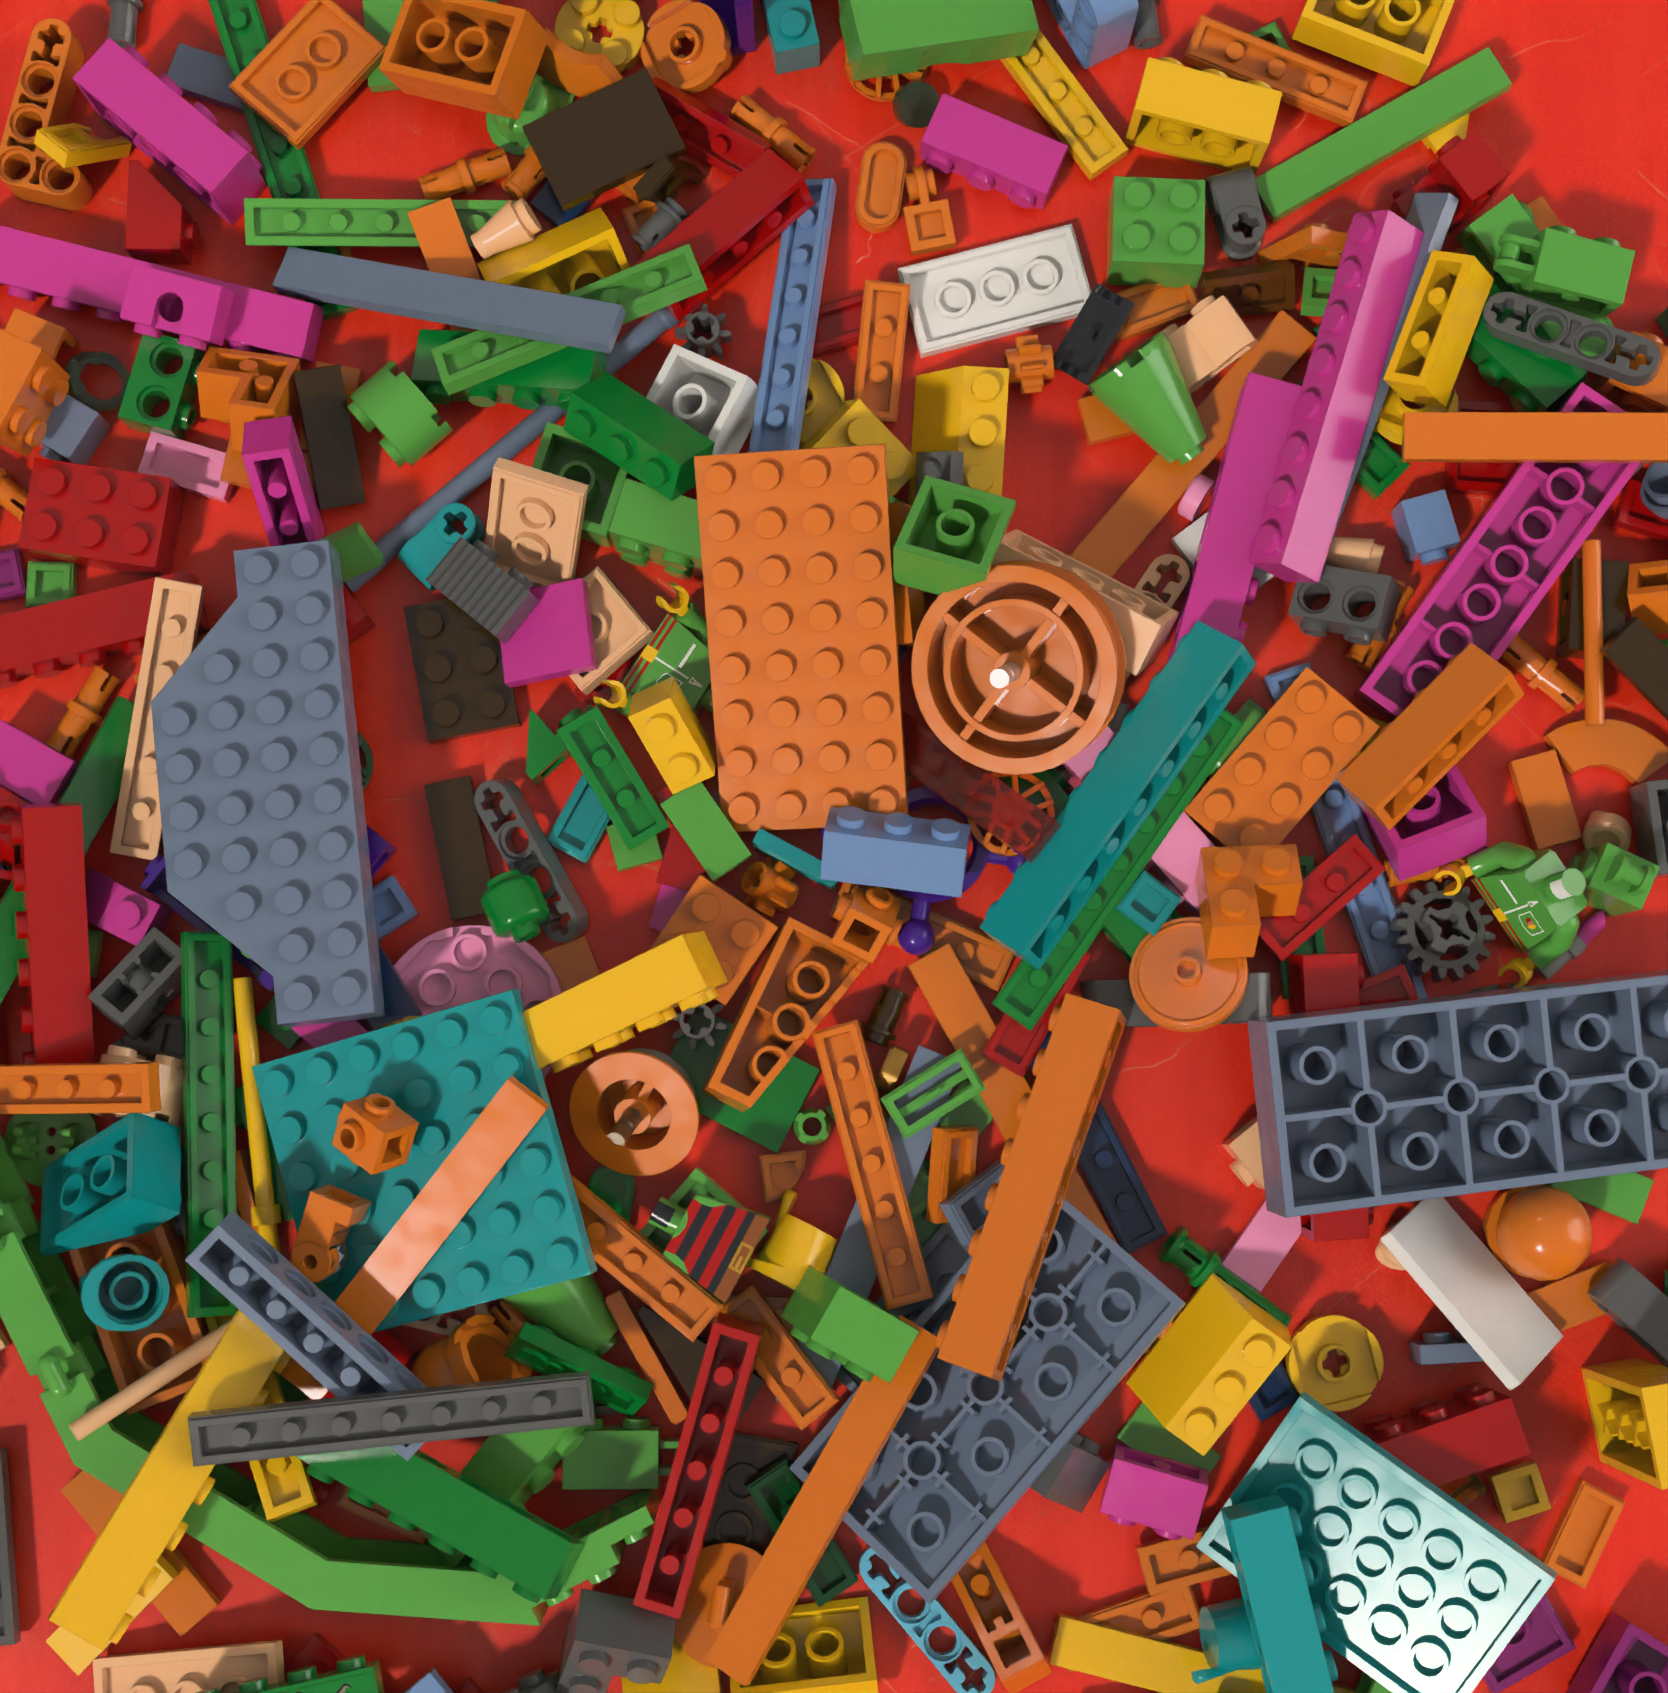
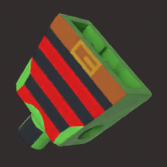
[648,1192,770,1303]

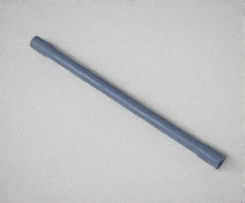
[345,302,703,593]

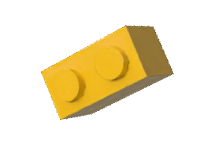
[628,676,717,794]

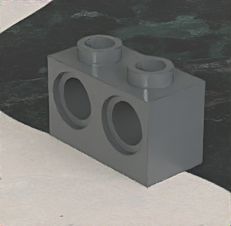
[1288,565,1401,645]

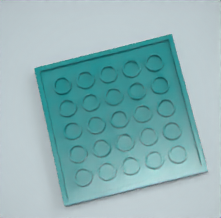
[252,989,597,1332]

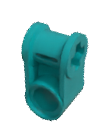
[397,503,485,591]

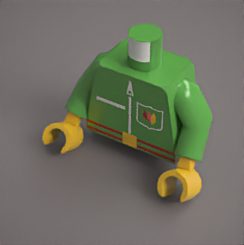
[593,582,713,717]
[1434,841,1587,988]

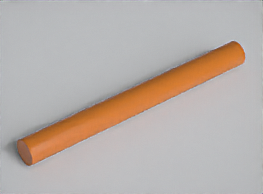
[1582,540,1605,727]

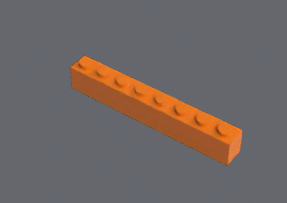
[936,993,1127,1382]

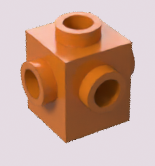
[830,884,903,964]
[331,1093,419,1175]

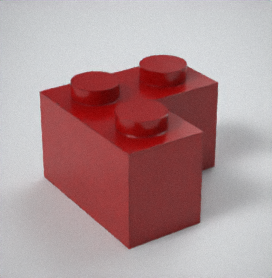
[1389,130,1510,236]

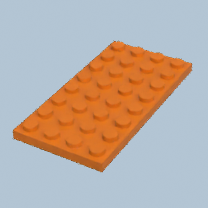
[694,444,909,832]

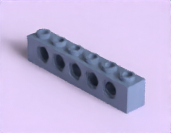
[185,1210,428,1461]

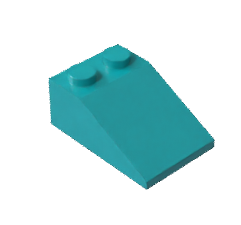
[39,1113,182,1256]

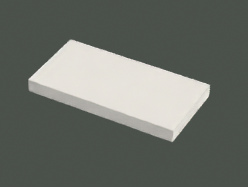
[897,224,1091,358]
[1380,1197,1563,1391]

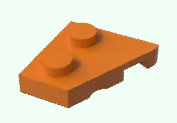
[1258,223,1348,271]

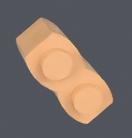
[1160,295,1259,395]

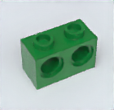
[118,335,205,440]

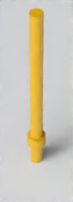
[233,977,282,1253]

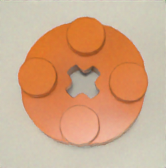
[641,0,733,94]

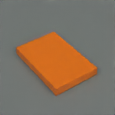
[228,0,387,151]

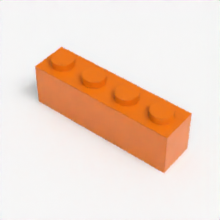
[1337,642,1525,831]

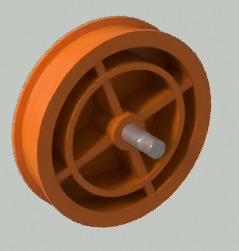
[911,560,1127,775]

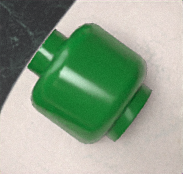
[481,870,550,943]

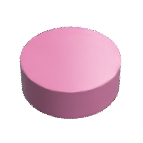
[1177,474,1216,522]

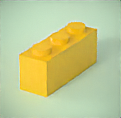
[1383,250,1494,408]

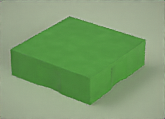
[838,0,1039,81]

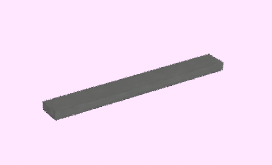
[188,1371,595,1467]

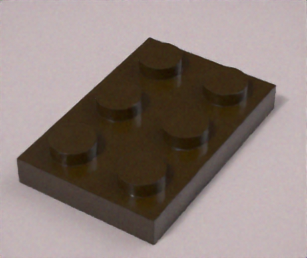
[404,599,521,744]

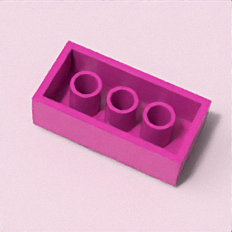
[72,38,268,226]

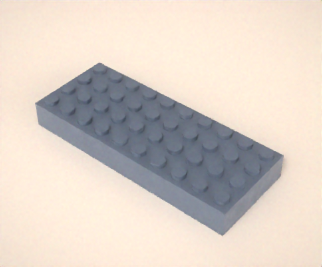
[1247,970,1668,1218]

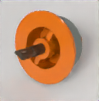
[569,1048,699,1176]

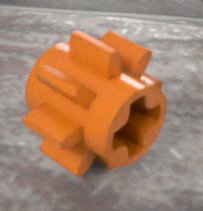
[1004,334,1054,394]
[741,856,799,918]

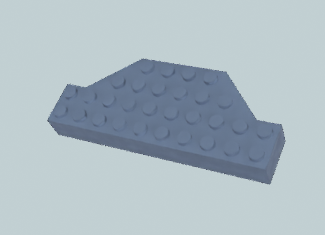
[151,540,385,1028]

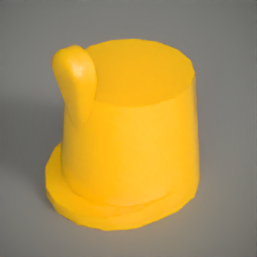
[746,1190,839,1291]

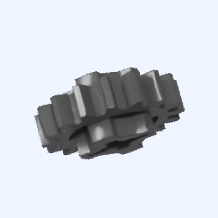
[1390,880,1496,983]

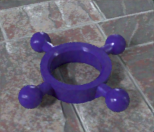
[821,738,1034,955]

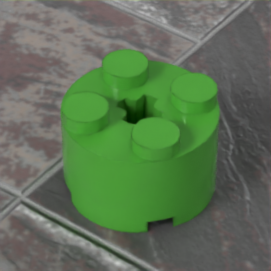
[347,360,453,467]

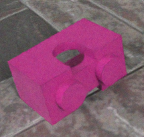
[120,263,235,351]

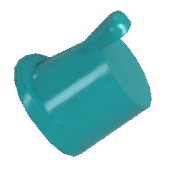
[79,1253,170,1331]
[1191,1597,1260,1684]

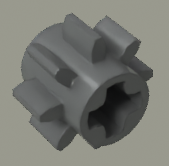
[675,304,732,360]
[672,1003,728,1051]

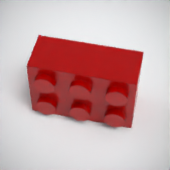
[18,458,185,577]
[1360,1383,1531,1487]

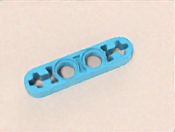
[859,1545,996,1693]

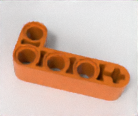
[0,18,93,211]

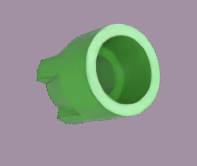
[794,1108,831,1145]

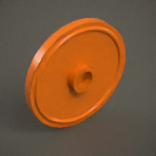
[1129,917,1249,1032]
[674,1543,783,1668]

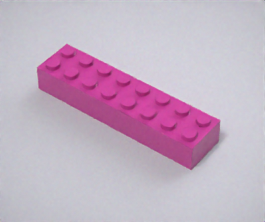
[1354,382,1641,721]

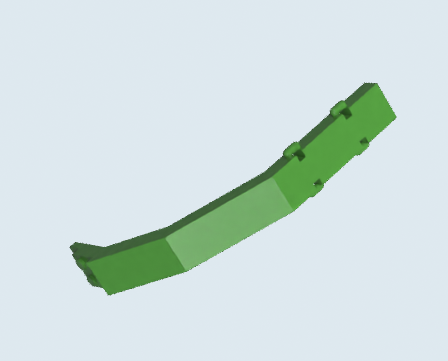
[0,1132,661,1626]

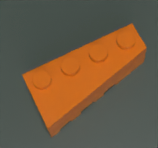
[701,917,870,1112]

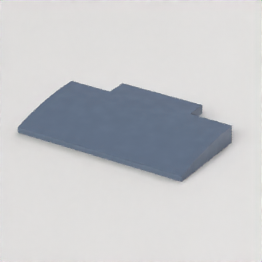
[789,1199,1186,1604]

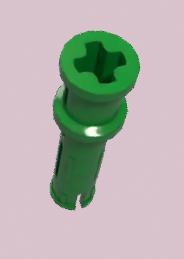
[1157,1225,1292,1327]

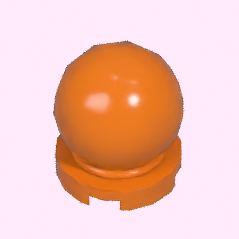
[1482,1185,1593,1281]
[411,1314,531,1387]

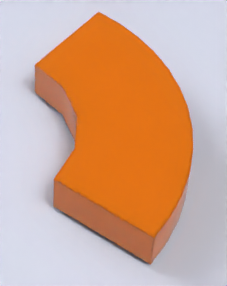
[536,27,624,97]
[1543,719,1668,785]

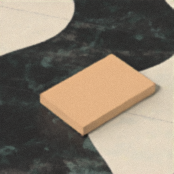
[485,457,589,588]

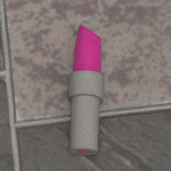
[1535,910,1605,981]

